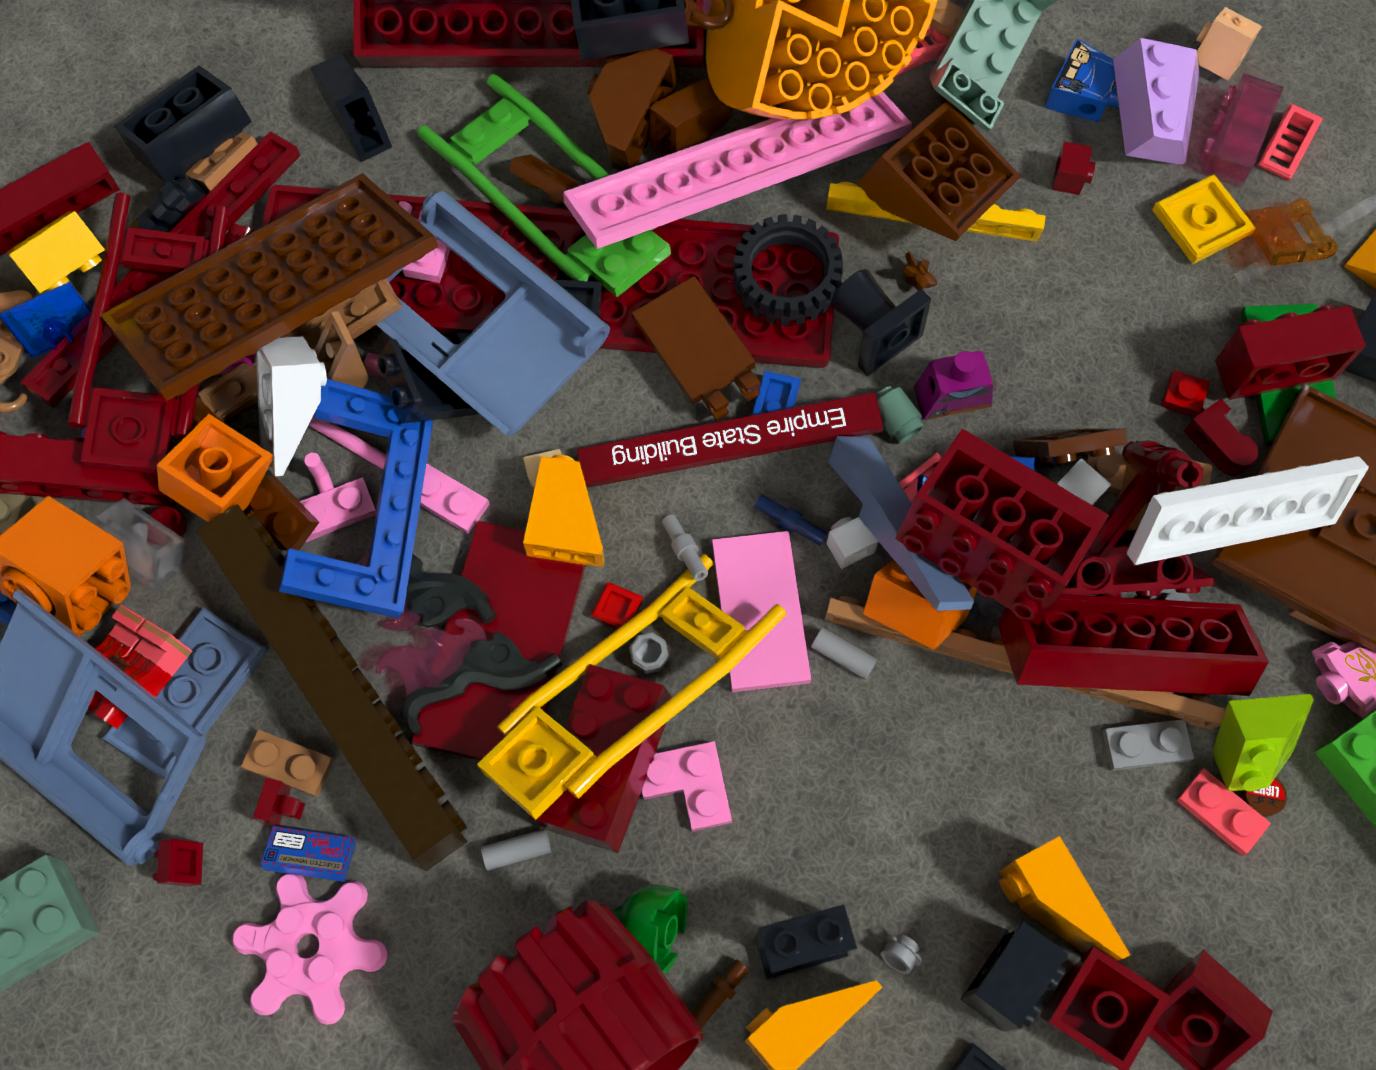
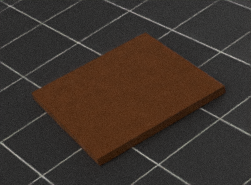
[1210,383,1376,653]

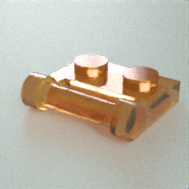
[1246,198,1338,266]

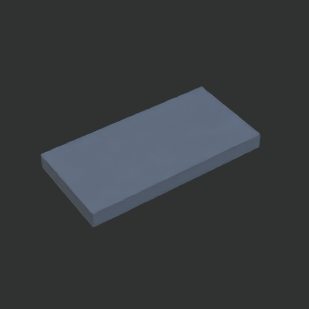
[102,607,268,780]

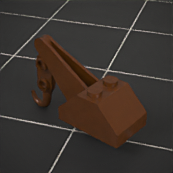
[587,0,734,171]

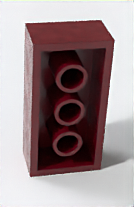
[529,664,672,853]

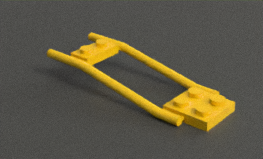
[477,554,787,820]

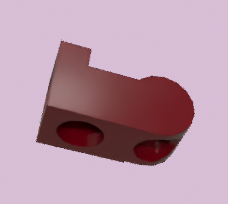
[1183,398,1258,476]

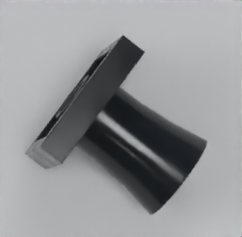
[830,269,931,377]

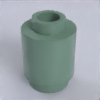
[876,386,924,444]

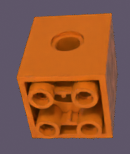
[0,496,131,637]

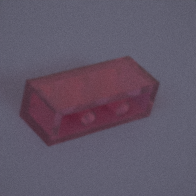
[1200,73,1284,188]

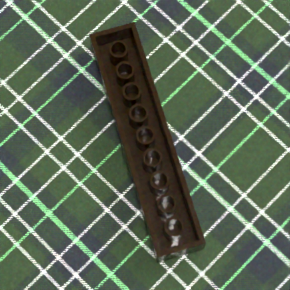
[196,504,468,871]

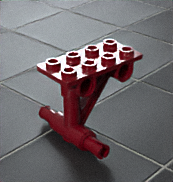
[1061,440,1214,597]

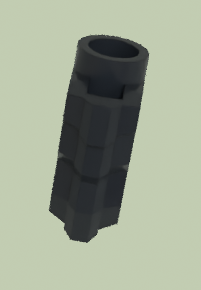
[129,173,206,232]

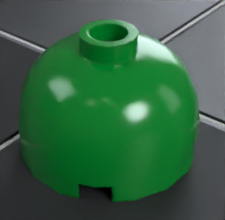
[613,884,688,974]

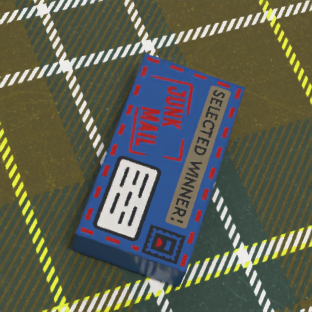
[261,826,356,882]

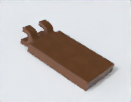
[632,276,761,421]

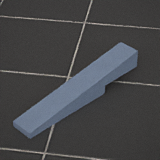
[828,436,974,611]

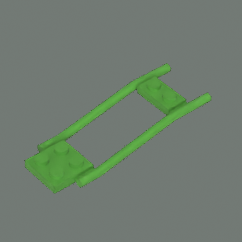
[417,74,671,298]

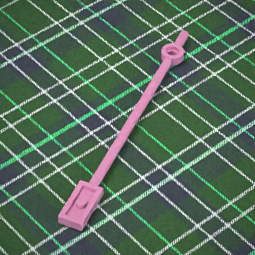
[221,365,490,534]

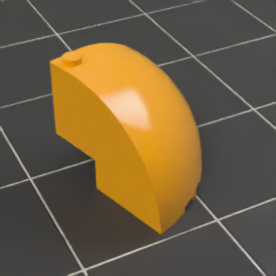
[706,0,937,120]

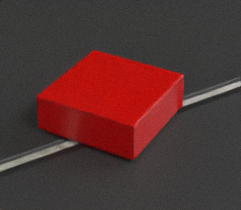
[591,581,643,629]

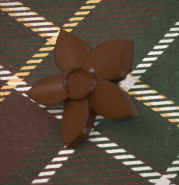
[902,251,937,291]

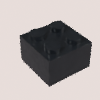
[961,921,1068,1032]

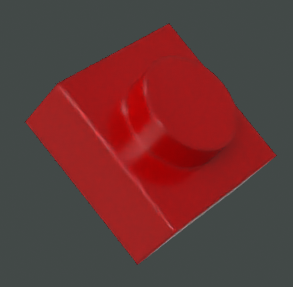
[1161,370,1210,418]

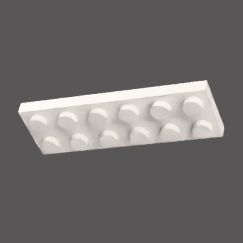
[1127,456,1369,565]

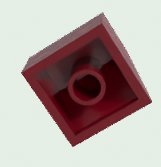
[1040,946,1171,1070]
[1150,949,1273,1070]

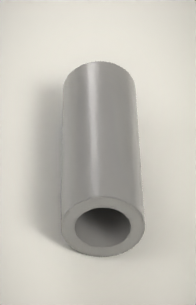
[811,627,878,680]
[481,828,552,871]

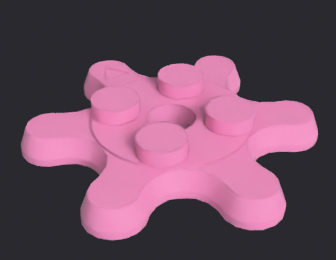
[232,873,387,1025]

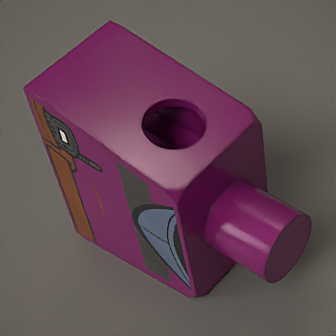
[914,351,993,420]

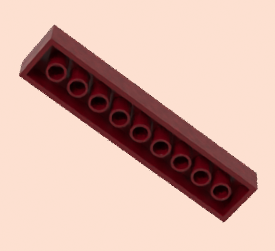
[353,0,703,67]

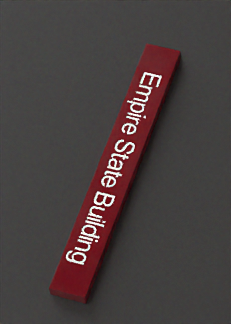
[577,392,883,488]

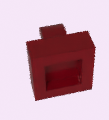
[253,777,305,827]
[153,839,203,887]

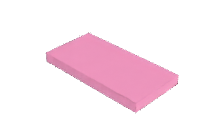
[712,531,811,692]

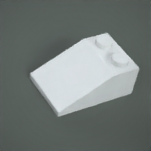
[256,336,327,476]

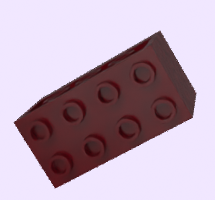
[895,428,1109,626]

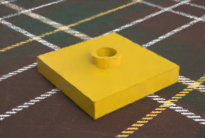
[1152,174,1256,264]

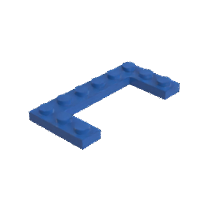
[279,379,433,619]

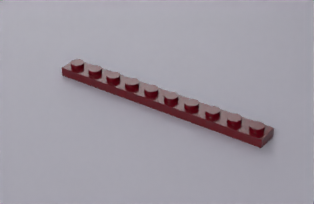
[20,131,300,408]

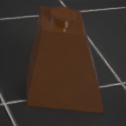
[650,77,733,157]

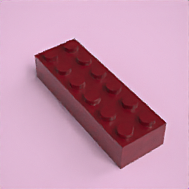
[998,594,1269,696]

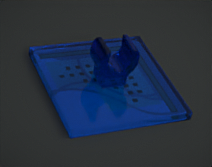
[0,281,91,358]

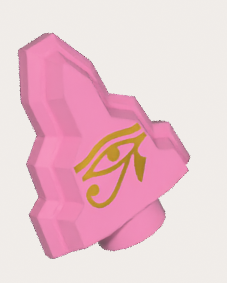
[1312,641,1376,718]

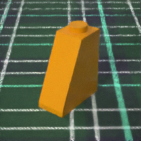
[523,455,605,568]

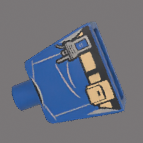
[1044,39,1120,122]

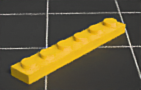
[826,182,1046,242]

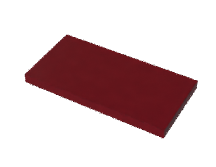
[412,521,586,761]

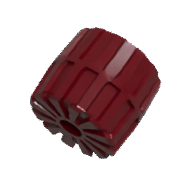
[453,900,703,1070]

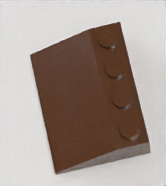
[857,100,1021,241]

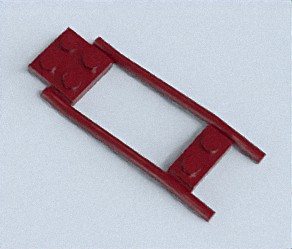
[68,192,229,474]

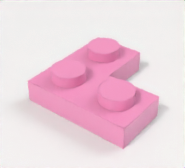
[642,741,732,831]

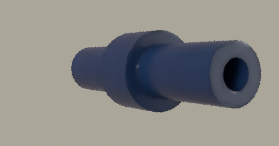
[754,494,828,546]

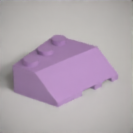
[1113,38,1199,164]

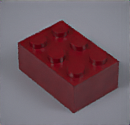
[1215,305,1366,400]

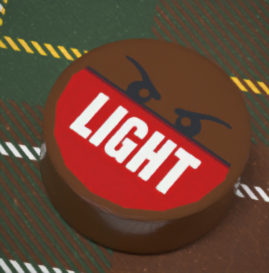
[1241,778,1287,817]

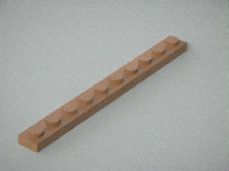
[824,596,1226,730]

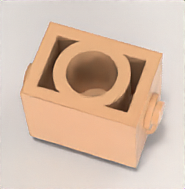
[1197,7,1262,80]

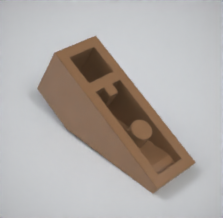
[315,311,369,389]

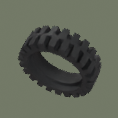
[733,214,843,326]

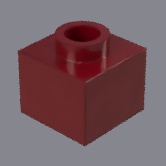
[1052,142,1096,195]

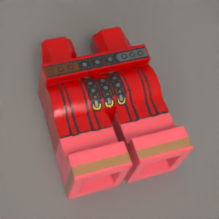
[87,604,192,729]

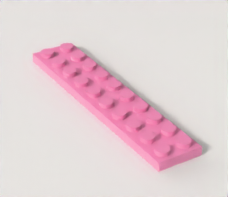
[563,91,912,249]

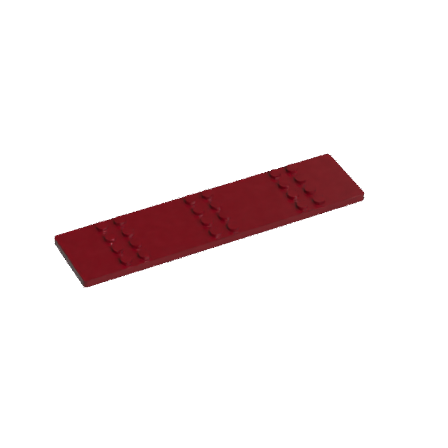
[261,185,839,368]

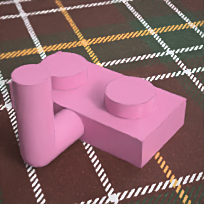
[300,453,376,543]

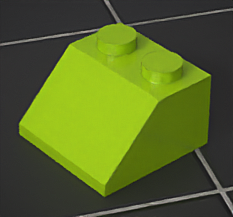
[1212,694,1314,791]

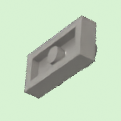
[1102,719,1194,771]

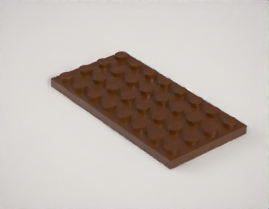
[101,173,438,402]

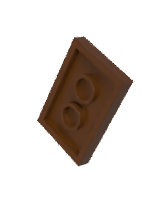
[1013,428,1128,464]

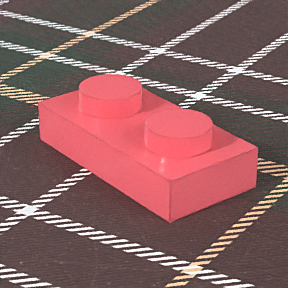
[1176,768,1271,856]

